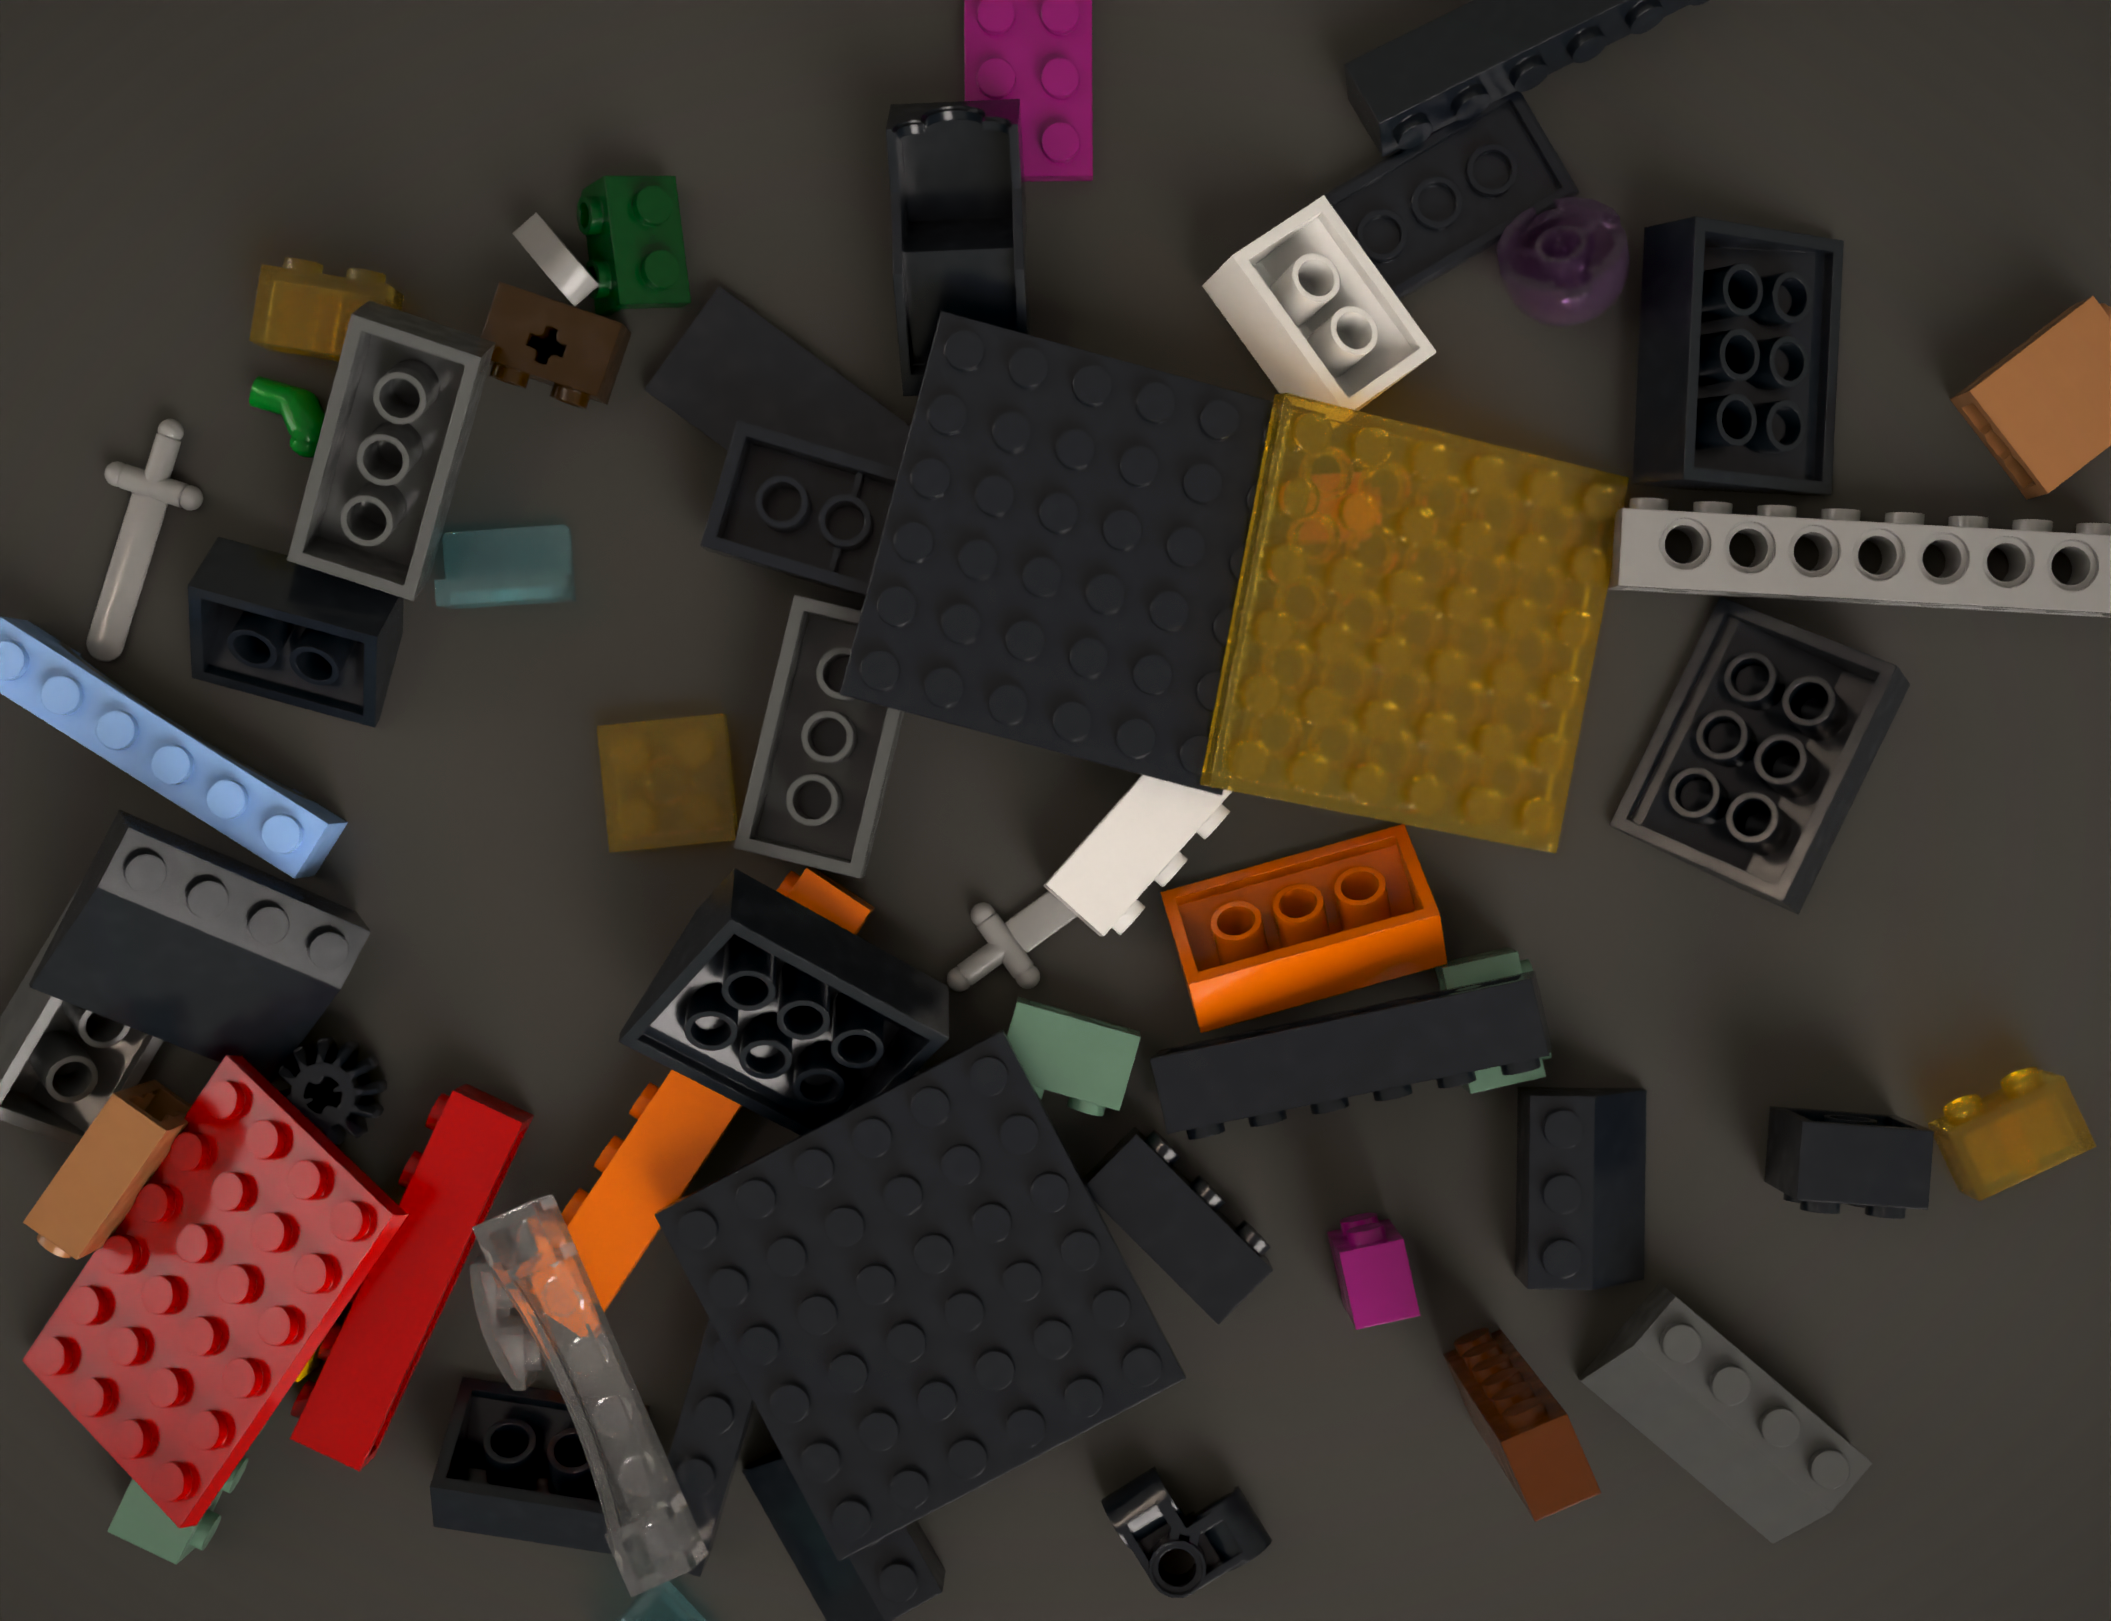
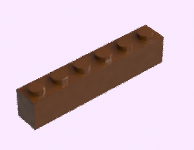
[1443,1328,1602,1522]

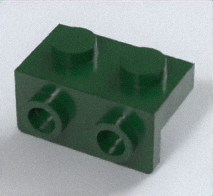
[577,176,691,316]

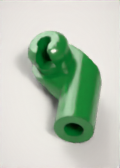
[249,376,325,458]

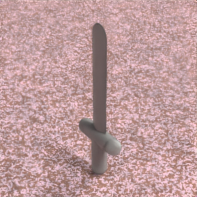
[86,419,203,662]
[947,891,1077,992]

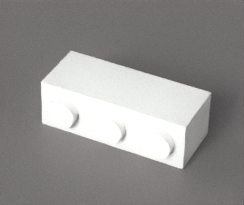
[1043,775,1232,936]

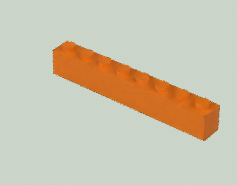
[521,866,875,1338]

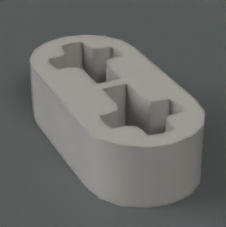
[512,212,599,306]

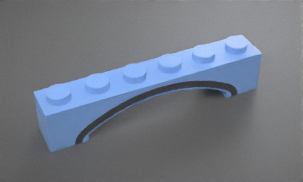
[0,616,348,879]

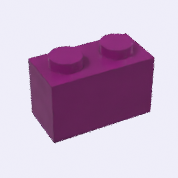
[1327,1213,1420,1330]

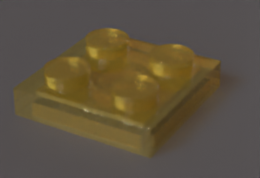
[597,713,738,853]

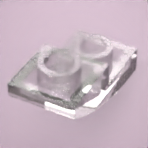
[469,1252,547,1391]

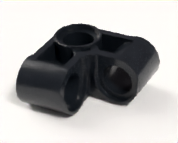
[1101,1466,1272,1598]

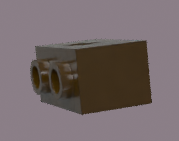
[481,281,632,409]

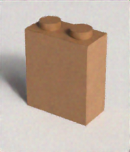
[1950,296,2111,500]
[23,1079,192,1260]

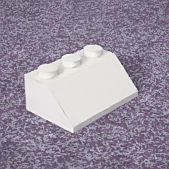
[1202,195,1437,441]

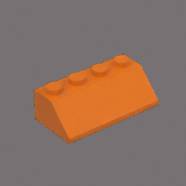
[1160,824,1448,1033]

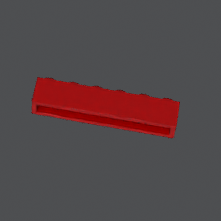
[290,1083,534,1472]

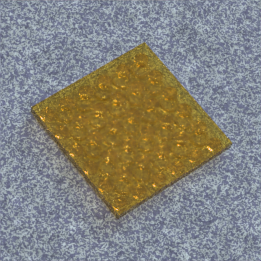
[1200,393,1629,853]

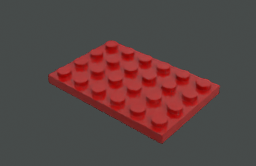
[22,1055,408,1528]

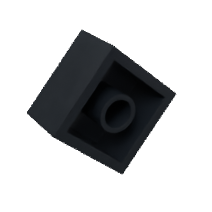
[1764,1106,1934,1219]

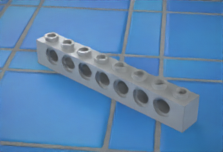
[1606,498,2111,618]

